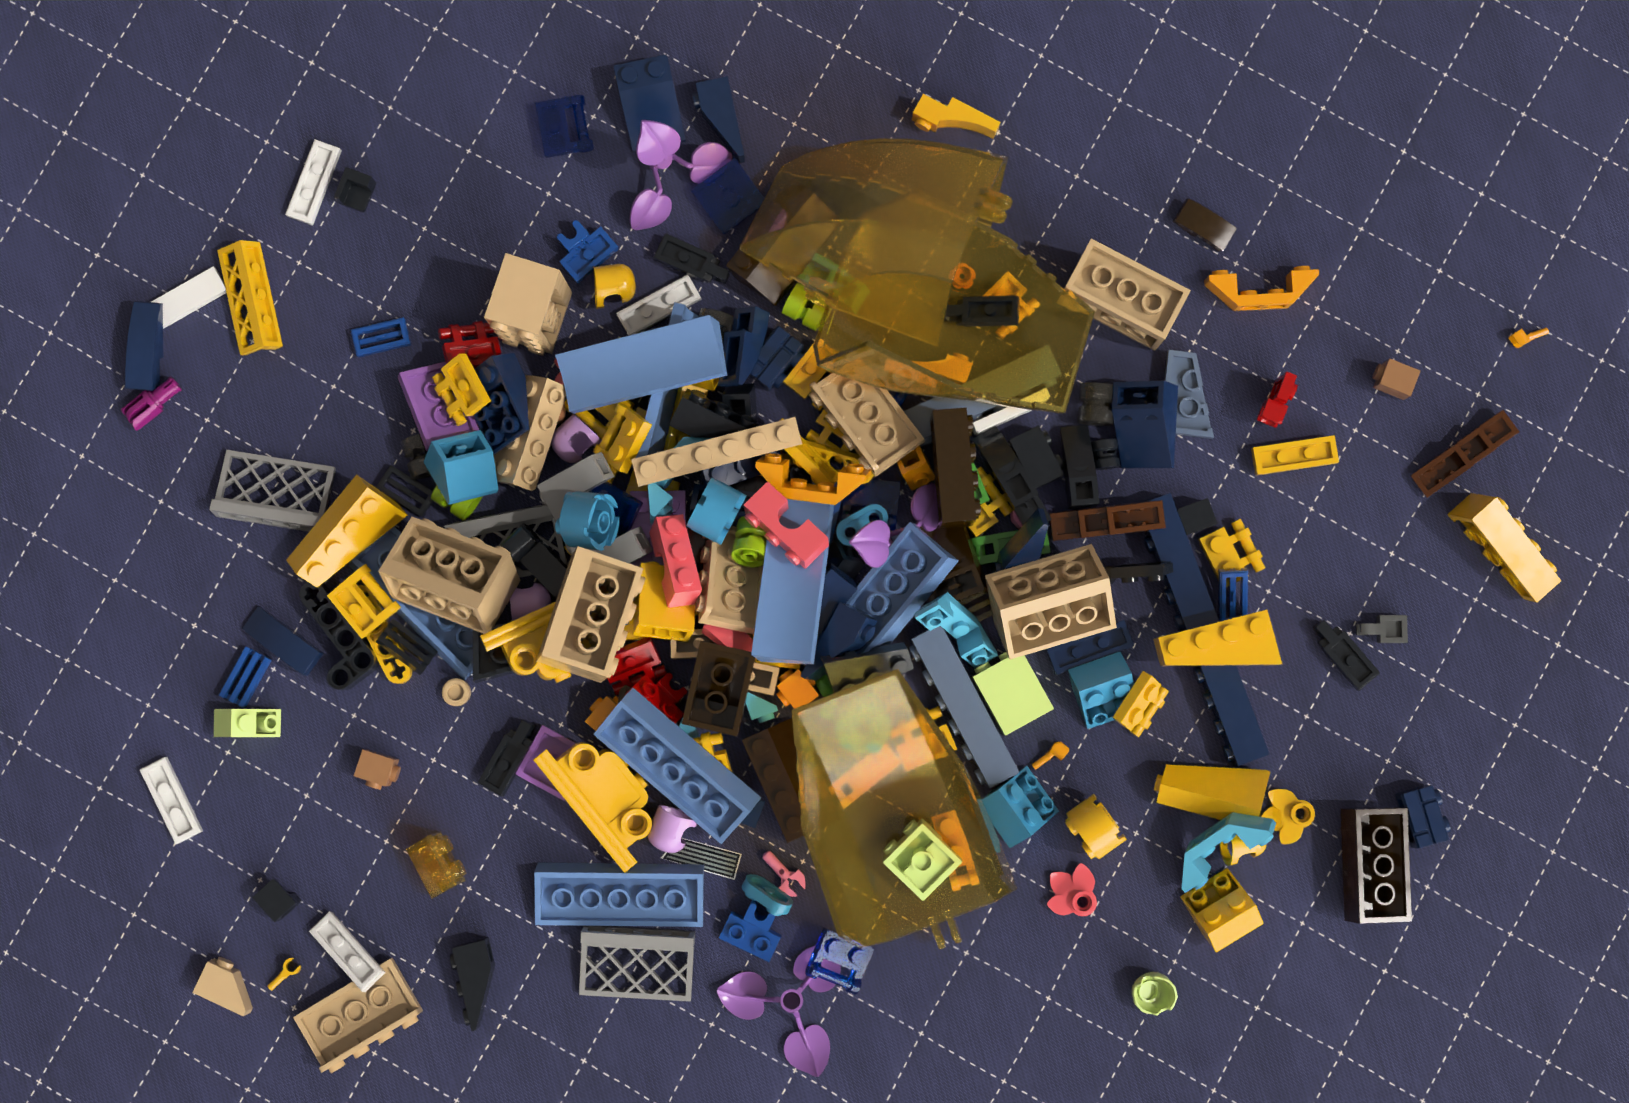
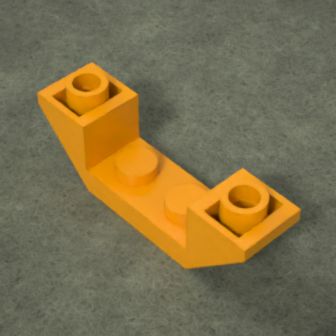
[1204,266,1319,311]
[755,453,871,505]

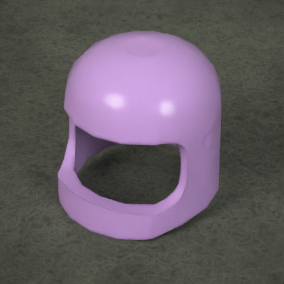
[551,414,601,463]
[510,583,552,621]
[648,805,697,853]

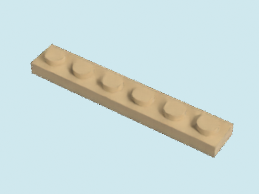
[631,417,802,487]

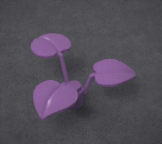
[629,120,732,230]
[849,482,939,568]
[717,944,841,1077]

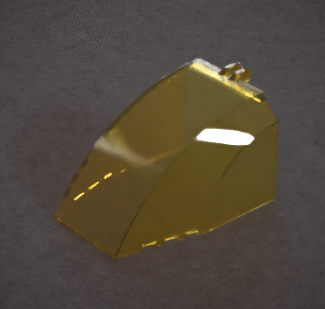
[740,138,1013,347]
[805,190,1095,414]
[792,669,1018,949]

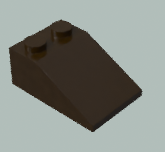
[682,641,755,736]

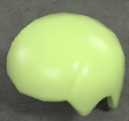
[1131,972,1178,1016]

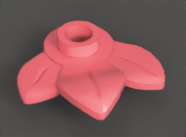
[1047,863,1097,916]

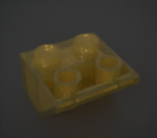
[406,832,466,899]

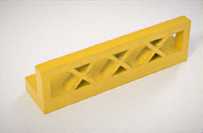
[217,240,283,355]

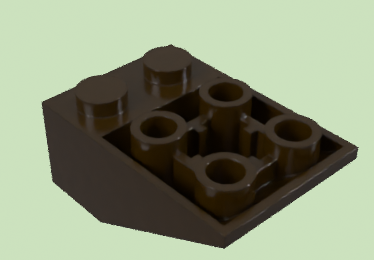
[920,525,987,602]

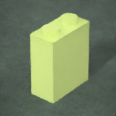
[971,652,1054,736]

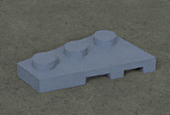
[1164,350,1214,439]

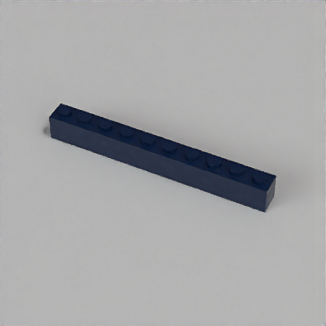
[1144,493,1270,766]

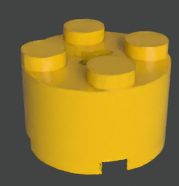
[1065,794,1127,859]

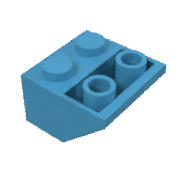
[424,430,498,505]
[1068,652,1134,729]
[977,766,1059,848]

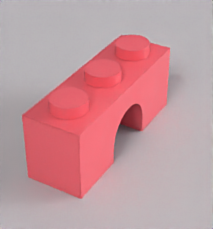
[744,481,829,569]
[649,514,702,608]

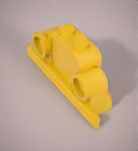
[480,586,609,683]
[533,742,652,873]

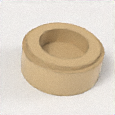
[442,678,471,706]

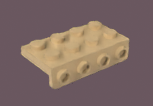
[809,354,925,477]
[494,375,566,491]
[695,526,763,634]
[293,958,423,1073]

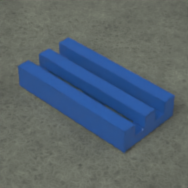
[351,317,412,358]
[1218,568,1248,622]
[219,646,272,708]

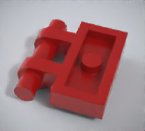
[438,321,502,369]
[607,637,667,695]

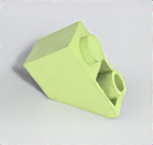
[214,709,281,737]

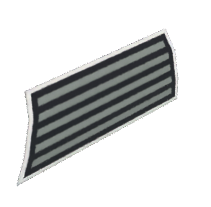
[661,838,742,880]

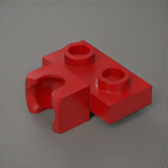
[1256,372,1298,428]
[625,673,687,723]

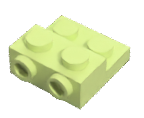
[883,818,963,901]

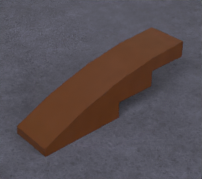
[1410,409,1520,498]
[1049,500,1166,541]

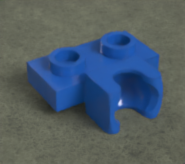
[557,220,619,284]
[719,900,782,962]

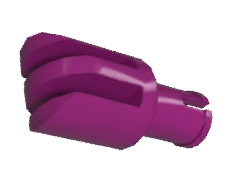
[120,376,182,431]

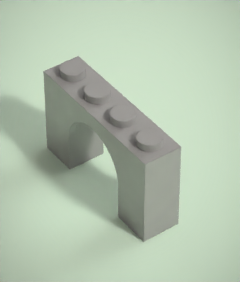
[537,452,653,564]

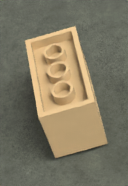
[1058,239,1191,351]
[484,253,572,356]
[378,517,521,634]
[985,544,1117,659]
[536,546,645,683]

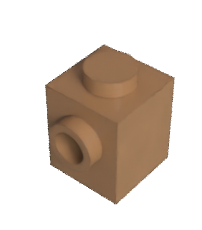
[1373,358,1420,400]
[354,749,401,790]

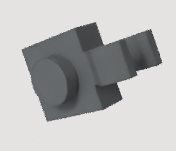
[1356,615,1408,643]

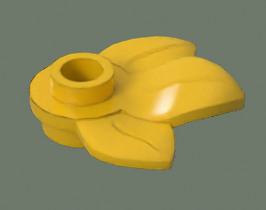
[1261,789,1315,844]

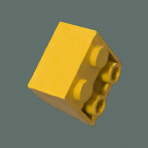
[1180,868,1264,952]

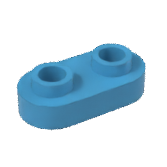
[836,504,888,546]
[742,874,793,916]

